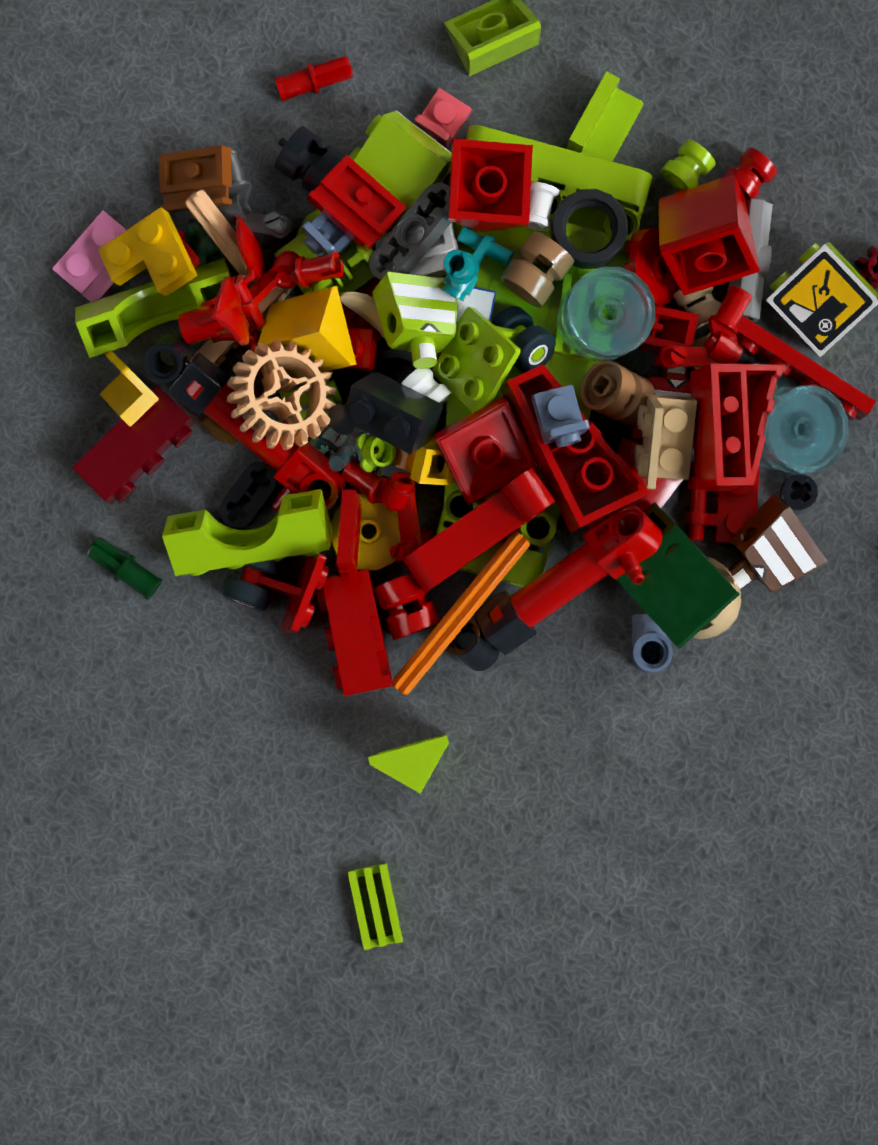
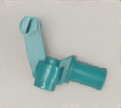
[442,226,514,301]

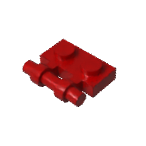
[685,462,760,544]

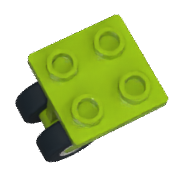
[432,306,556,413]

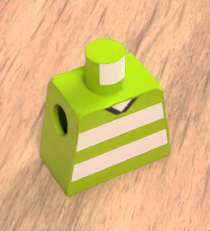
[372,272,457,369]

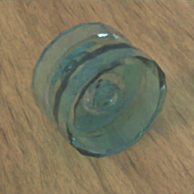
[558,267,655,362]
[760,385,849,473]

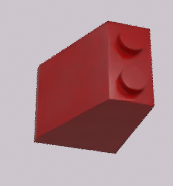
[659,174,760,296]

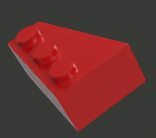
[690,364,784,491]
[316,569,393,696]

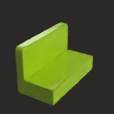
[567,71,643,162]

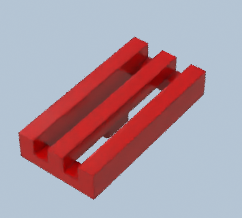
[336,490,362,579]

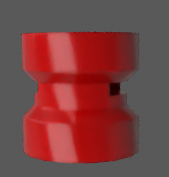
[722,147,778,200]

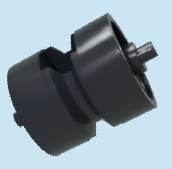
[275,126,345,193]

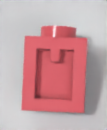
[414,88,472,149]

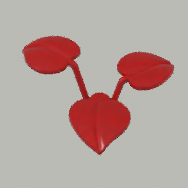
[178,215,275,398]

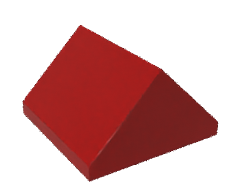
[448,138,533,232]

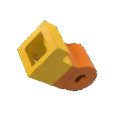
[391,438,453,486]

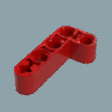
[402,468,556,593]

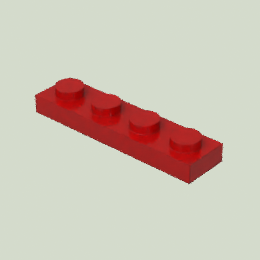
[736,316,877,420]

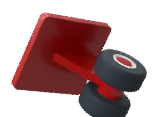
[222,545,329,633]

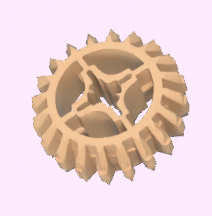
[227,340,336,450]

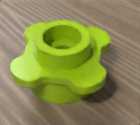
[356,434,396,472]

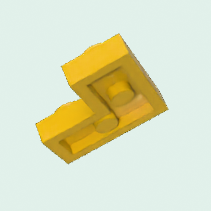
[98,207,198,297]

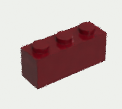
[72,385,195,505]

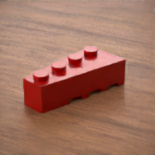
[500,364,651,533]

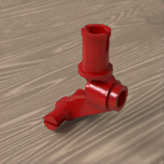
[231,251,344,330]
[654,286,753,369]
[341,459,434,561]

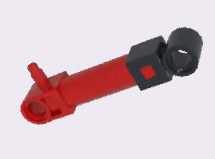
[143,334,345,512]
[447,505,662,671]

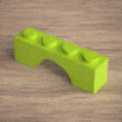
[75,258,231,358]
[162,489,333,576]

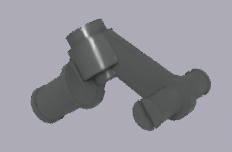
[217,150,298,242]

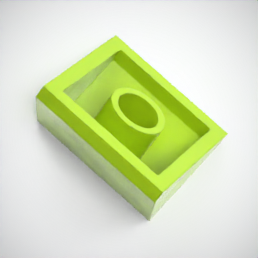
[444,0,541,76]
[368,734,449,794]

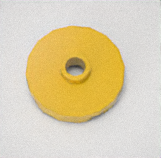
[331,494,400,571]

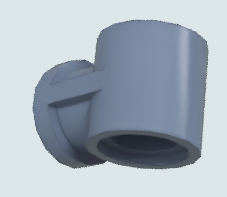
[630,614,673,673]

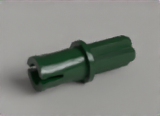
[87,537,163,600]

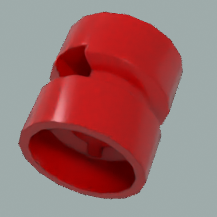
[374,573,440,641]

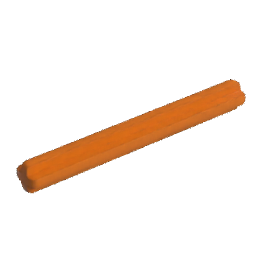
[392,531,530,695]

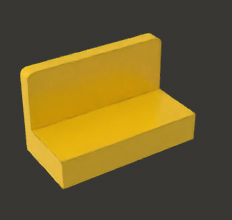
[100,351,159,427]

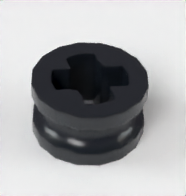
[780,474,818,510]

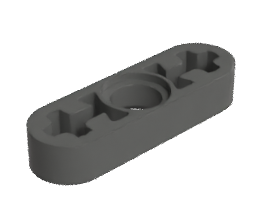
[369,183,452,281]

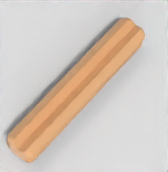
[185,189,267,288]

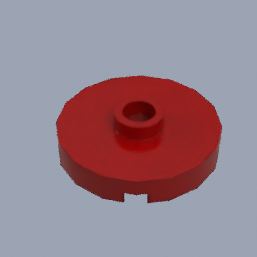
[624,228,678,307]

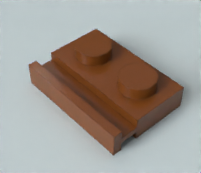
[159,145,232,213]

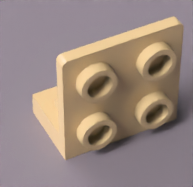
[634,395,697,490]

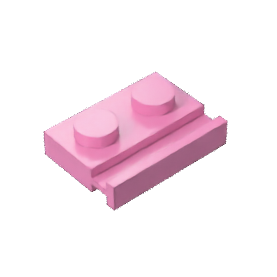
[52,210,126,302]

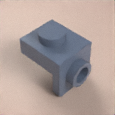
[302,213,353,257]

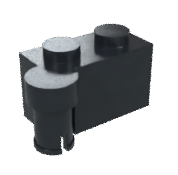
[328,371,443,454]

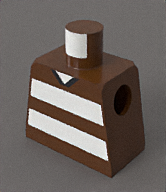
[728,494,827,592]

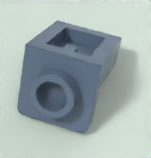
[531,384,590,447]

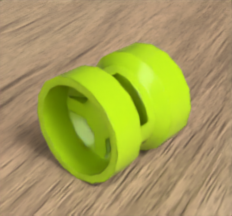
[661,139,716,191]

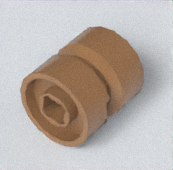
[500,231,574,308]
[580,360,655,426]

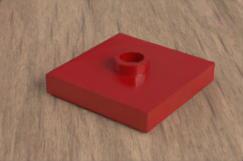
[432,397,538,506]

